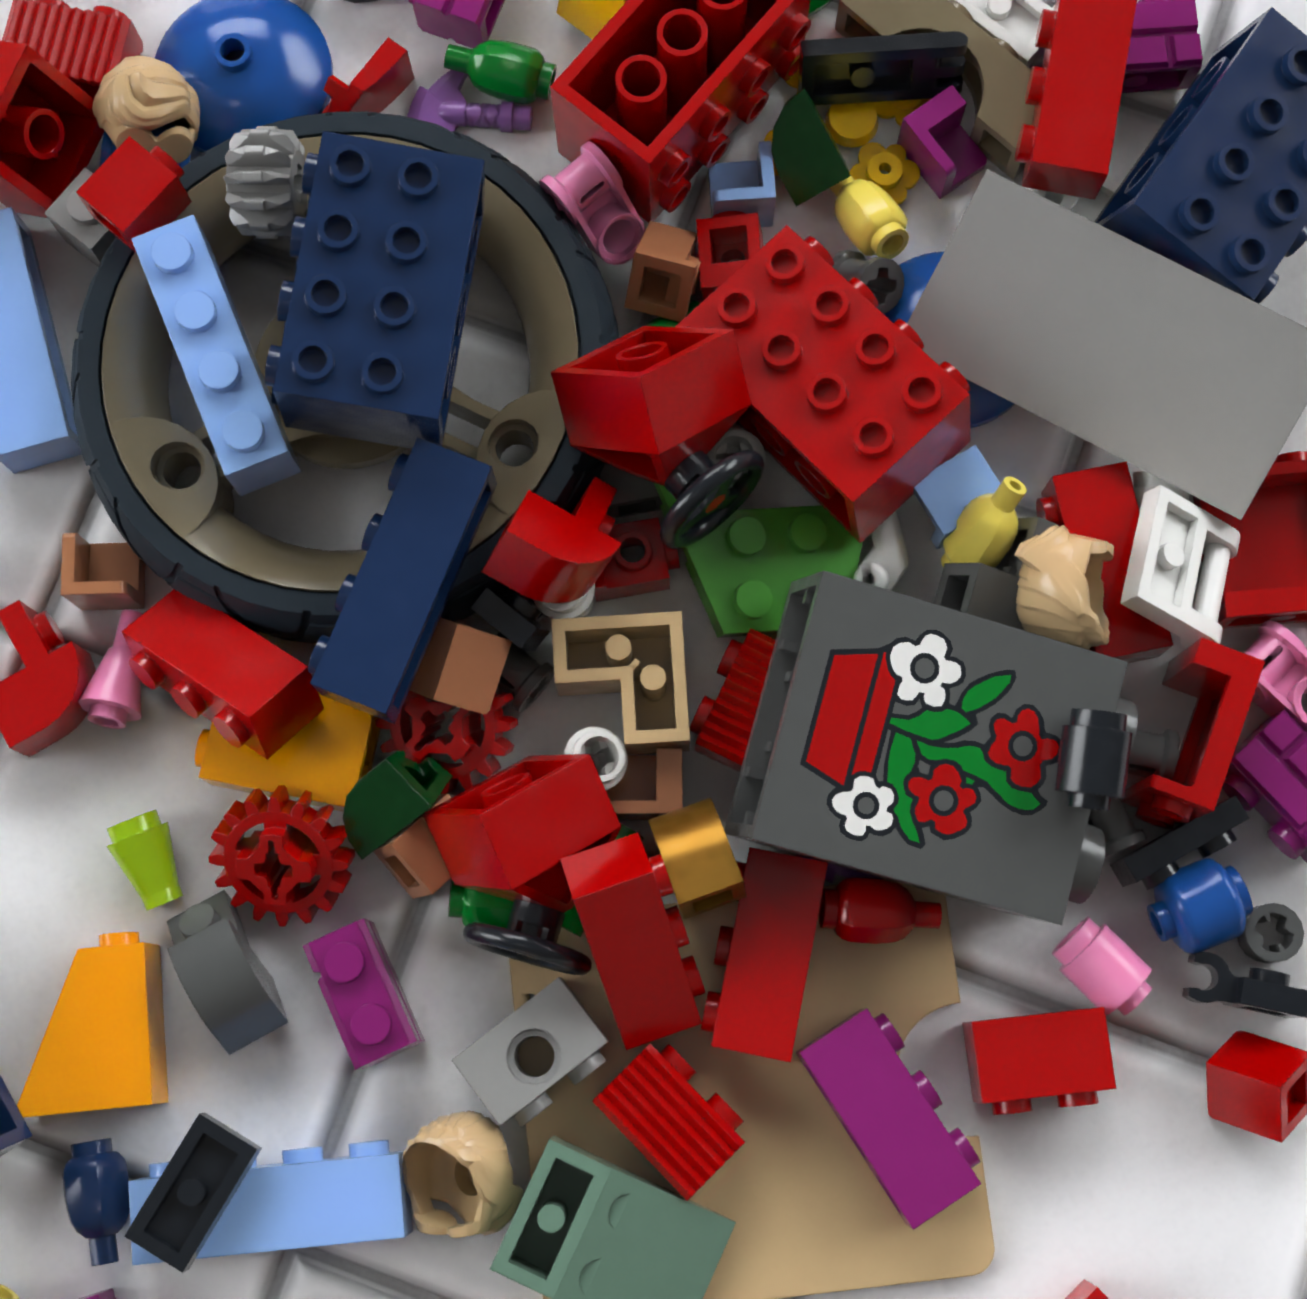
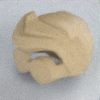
[92,55,200,163]
[1014,525,1114,650]
[402,1110,524,1238]

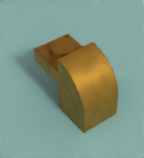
[648,798,747,920]

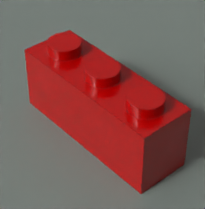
[1015,0,1137,200]
[1036,461,1174,663]
[121,589,324,760]
[560,832,706,1050]
[701,847,828,1063]

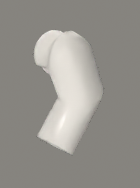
[853,510,909,591]

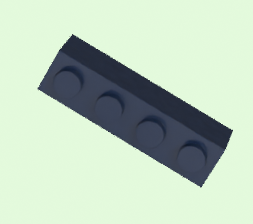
[308,437,497,724]

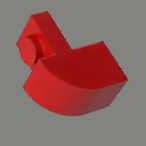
[482,477,621,603]
[0,600,96,757]

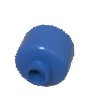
[1147,858,1253,954]

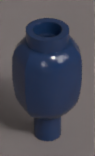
[62,1138,130,1266]

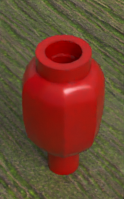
[819,878,942,944]

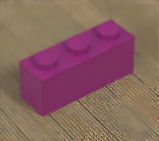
[796,1008,981,1230]

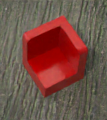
[1206,1030,1307,1143]

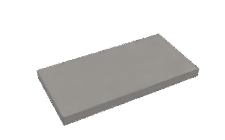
[907,169,1307,520]

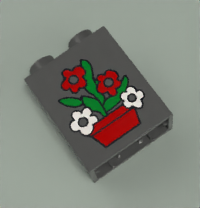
[724,570,1138,925]

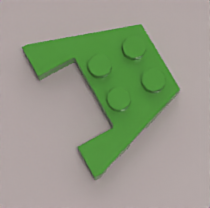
[653,482,863,638]

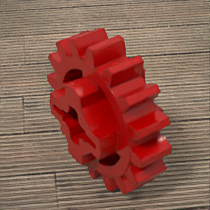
[375,690,518,794]
[208,785,355,927]

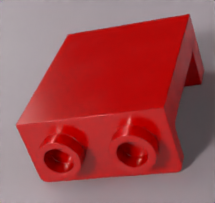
[1193,451,1307,629]
[1122,637,1265,829]

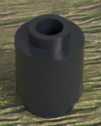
[1055,708,1133,811]

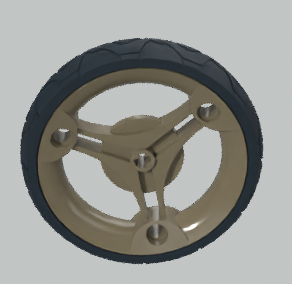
[71,112,620,644]

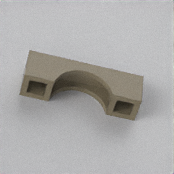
[835,0,1035,180]

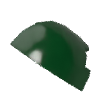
[771,88,851,207]
[342,751,453,860]

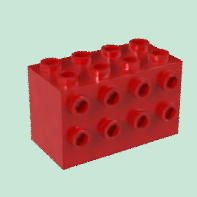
[550,0,811,223]
[675,225,971,543]

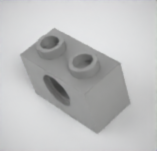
[451,977,610,1127]

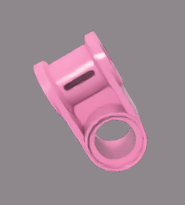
[539,141,646,265]
[1243,620,1307,732]

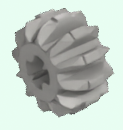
[223,126,308,239]

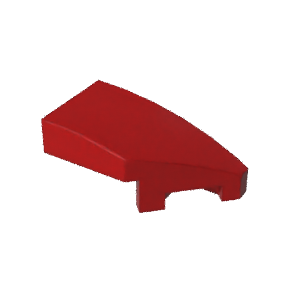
[321,37,415,113]

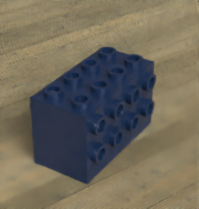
[1094,7,1307,304]
[265,131,485,449]

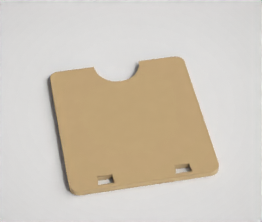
[509,879,995,1299]

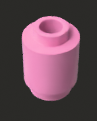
[1052,917,1152,1016]

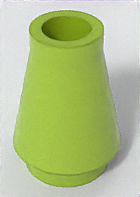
[106,809,184,911]

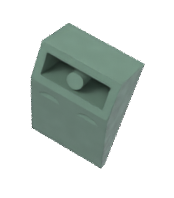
[490,1135,736,1299]

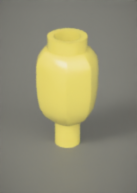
[830,176,909,259]
[941,476,1027,568]

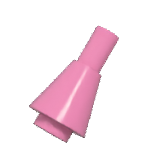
[78,610,142,729]

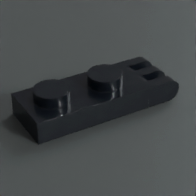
[798,31,968,106]

